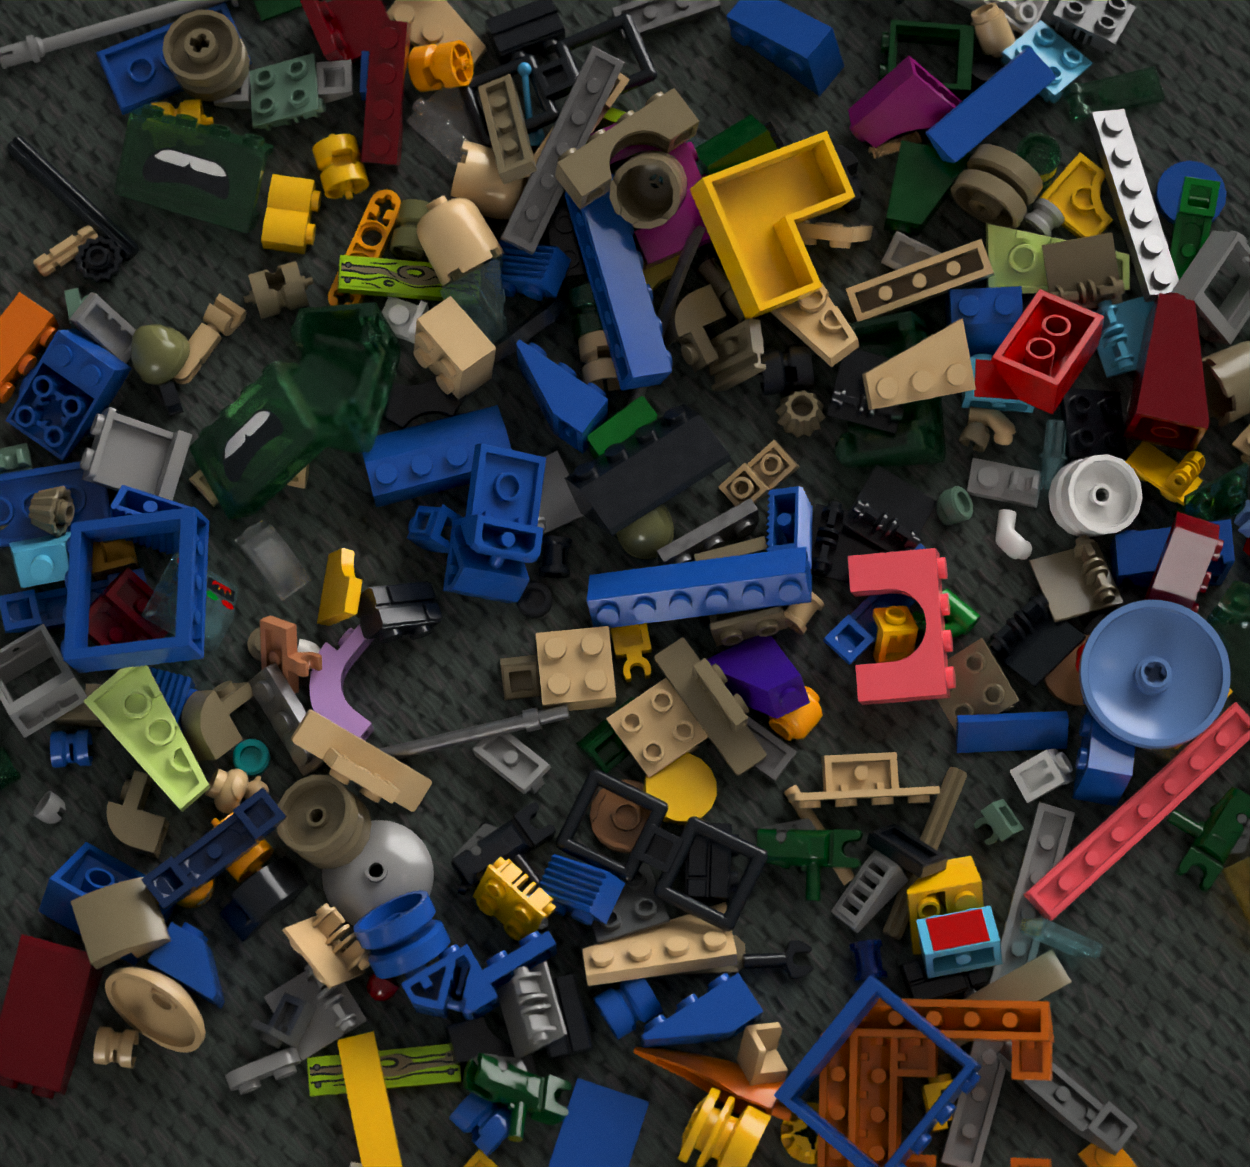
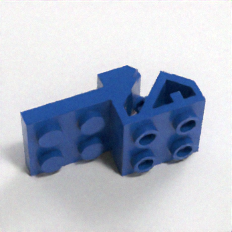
[443,443,546,603]
[401,931,557,1021]

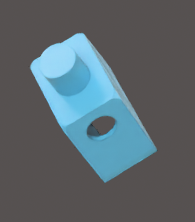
[9,531,71,588]

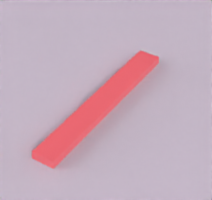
[1023,702,1250,923]

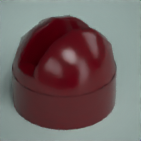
[367,972,400,1002]

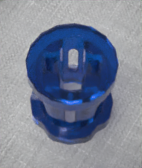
[849,939,888,983]

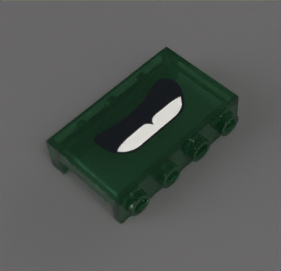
[113,104,274,233]
[189,361,339,519]

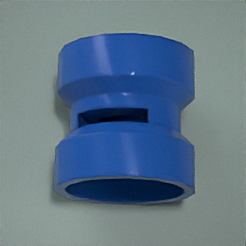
[50,729,93,768]

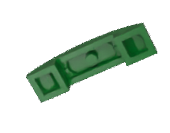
[1169,176,1220,280]

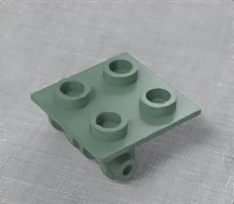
[249,53,326,131]

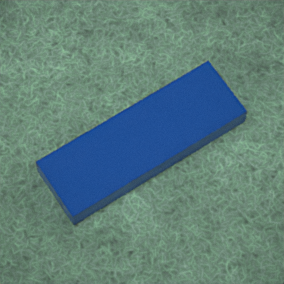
[956,711,1069,753]

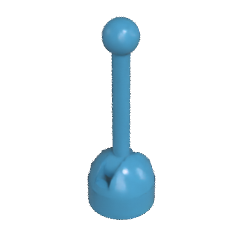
[517,62,545,147]

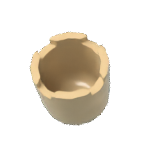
[450,140,528,220]
[416,195,504,287]

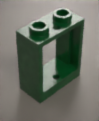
[878,19,974,101]

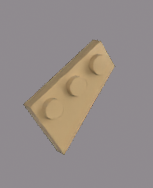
[862,318,976,410]

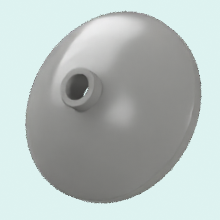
[322,820,434,926]

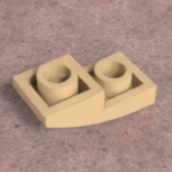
[718,440,799,506]

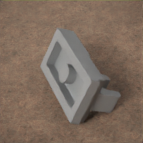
[966,458,1043,508]
[472,733,551,794]

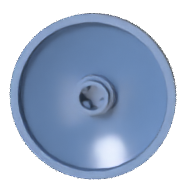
[1079,600,1231,749]

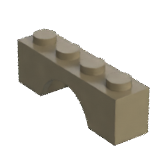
[555,88,699,210]

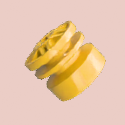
[678,1087,771,1167]

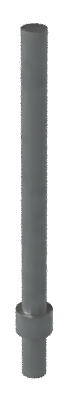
[380,704,570,760]

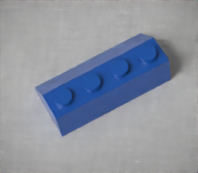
[359,405,512,508]

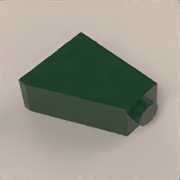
[884,140,971,237]

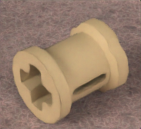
[784,592,825,635]

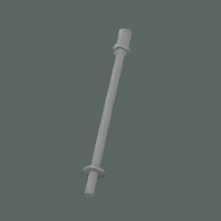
[0,0,239,69]

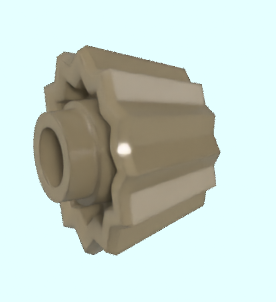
[775,390,826,438]
[29,486,75,538]

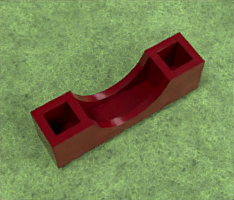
[361,19,411,165]

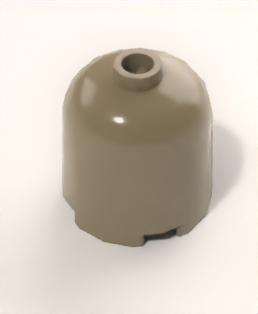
[610,150,687,229]
[1202,341,1250,427]

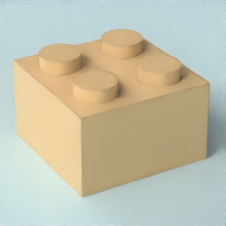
[413,296,496,400]
[535,626,616,711]

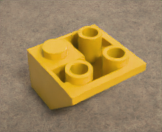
[906,856,984,955]

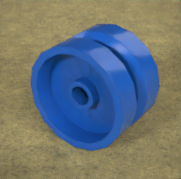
[353,890,451,979]

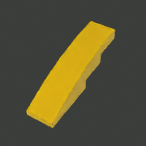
[337,1031,403,1167]

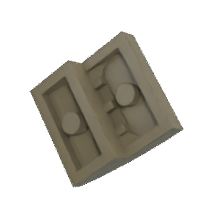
[71,877,171,969]

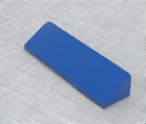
[925,47,1056,163]

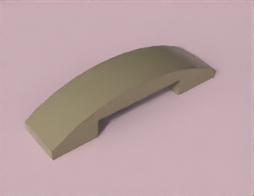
[938,949,1072,1058]

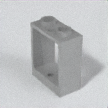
[1172,230,1250,345]
[0,624,87,738]

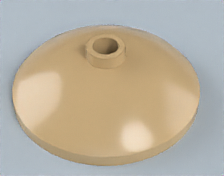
[105,967,205,1052]

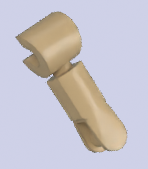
[174,293,247,384]

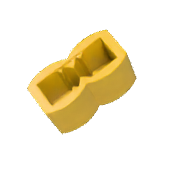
[261,174,321,254]

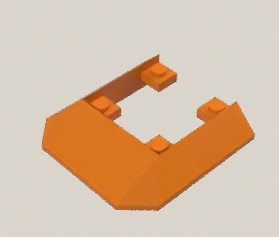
[817,998,1054,1167]

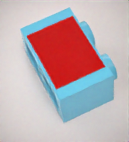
[961,354,1035,413]
[916,906,1002,978]

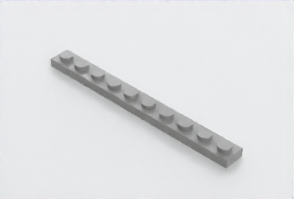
[940,802,1075,1167]

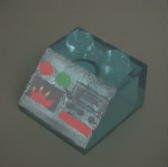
[141,552,238,651]

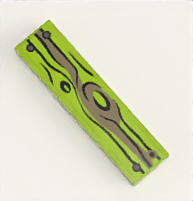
[337,255,481,304]
[307,1044,462,1097]

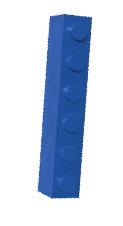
[564,174,673,391]
[587,547,812,628]

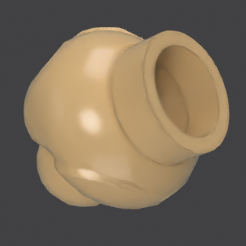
[205,768,270,814]

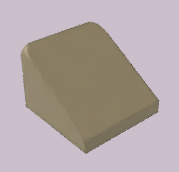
[500,655,541,700]

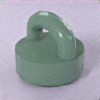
[936,486,973,525]

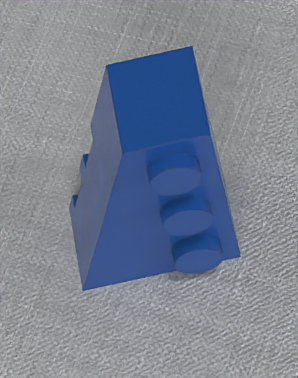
[726,0,844,97]
[1110,519,1235,587]
[1072,699,1135,806]

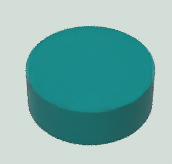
[233,739,270,777]

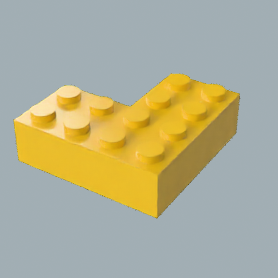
[689,131,855,320]

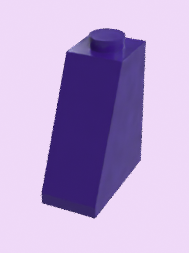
[707,635,810,719]

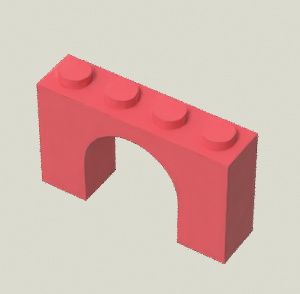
[848,548,956,705]

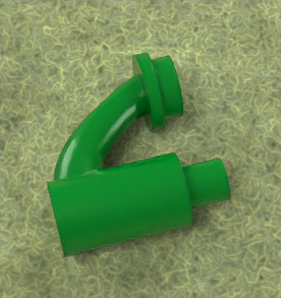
[912,588,981,637]

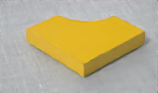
[1040,152,1113,238]
[317,548,362,626]

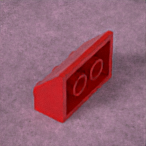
[991,289,1105,414]

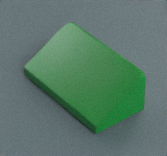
[587,396,658,459]

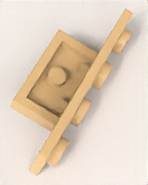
[291,710,432,812]
[788,752,940,809]

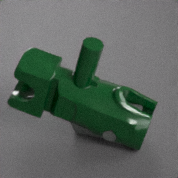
[1166,787,1250,892]
[757,818,863,901]
[463,1053,572,1142]

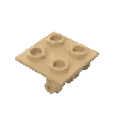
[606,678,708,778]
[282,903,371,989]

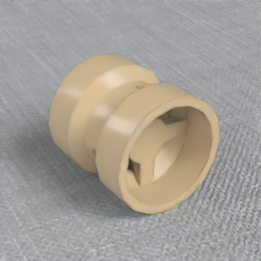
[93,1026,139,1068]

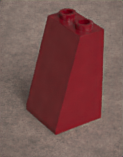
[1123,292,1209,452]
[0,934,105,1099]

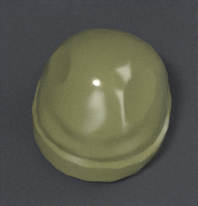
[131,324,190,385]
[616,504,674,559]

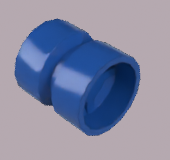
[593,978,663,1040]
[449,1092,511,1156]

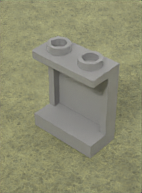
[80,407,192,501]

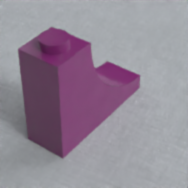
[848,55,962,148]

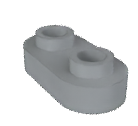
[225,1047,302,1095]

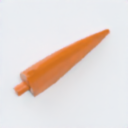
[633,1047,793,1126]

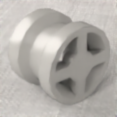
[1020,198,1065,237]

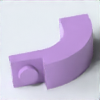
[309,624,374,741]

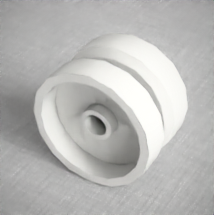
[1048,454,1143,537]

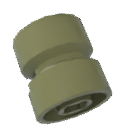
[389,199,430,262]

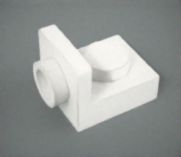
[376,297,429,343]
[1010,749,1073,803]

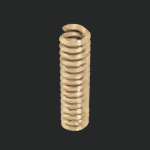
[868,131,922,159]

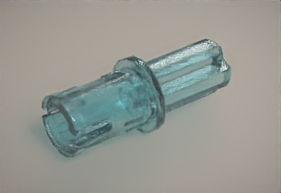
[1039,419,1068,491]

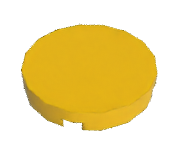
[643,753,717,825]

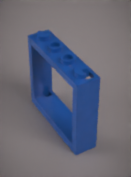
[61,507,209,673]
[774,976,983,1167]

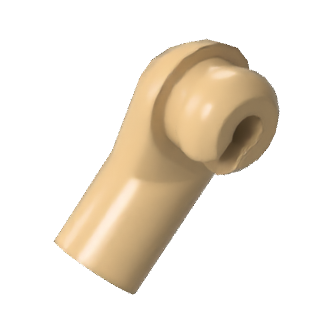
[967,406,1016,445]

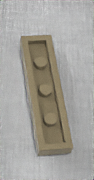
[478,74,537,184]

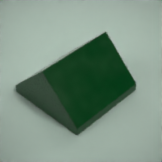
[695,114,777,176]

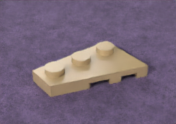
[387,0,486,69]
[796,221,873,248]

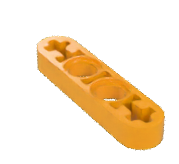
[328,189,401,316]

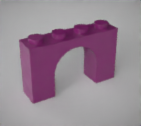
[588,123,712,270]

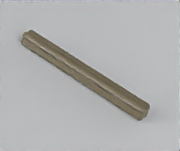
[883,767,967,940]

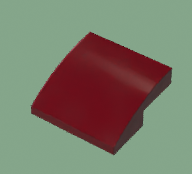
[88,568,176,646]

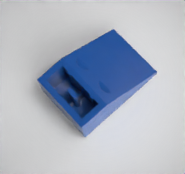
[5,328,132,461]
[516,339,608,454]
[641,973,763,1048]

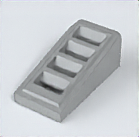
[831,850,908,933]

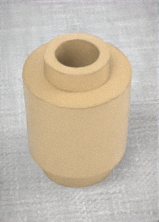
[971,3,1016,58]

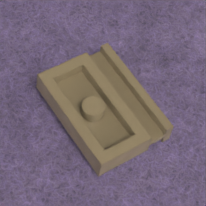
[709,318,766,392]

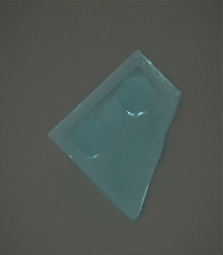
[439,256,507,343]

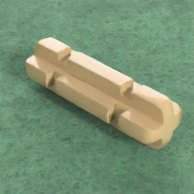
[34,225,98,277]

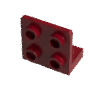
[300,0,390,64]

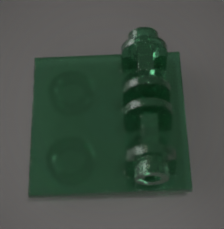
[1172,463,1248,522]

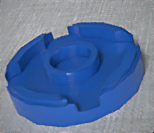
[1155,161,1226,225]

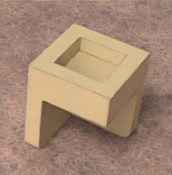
[736,1022,788,1085]

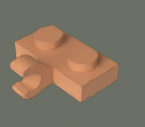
[260,615,322,694]

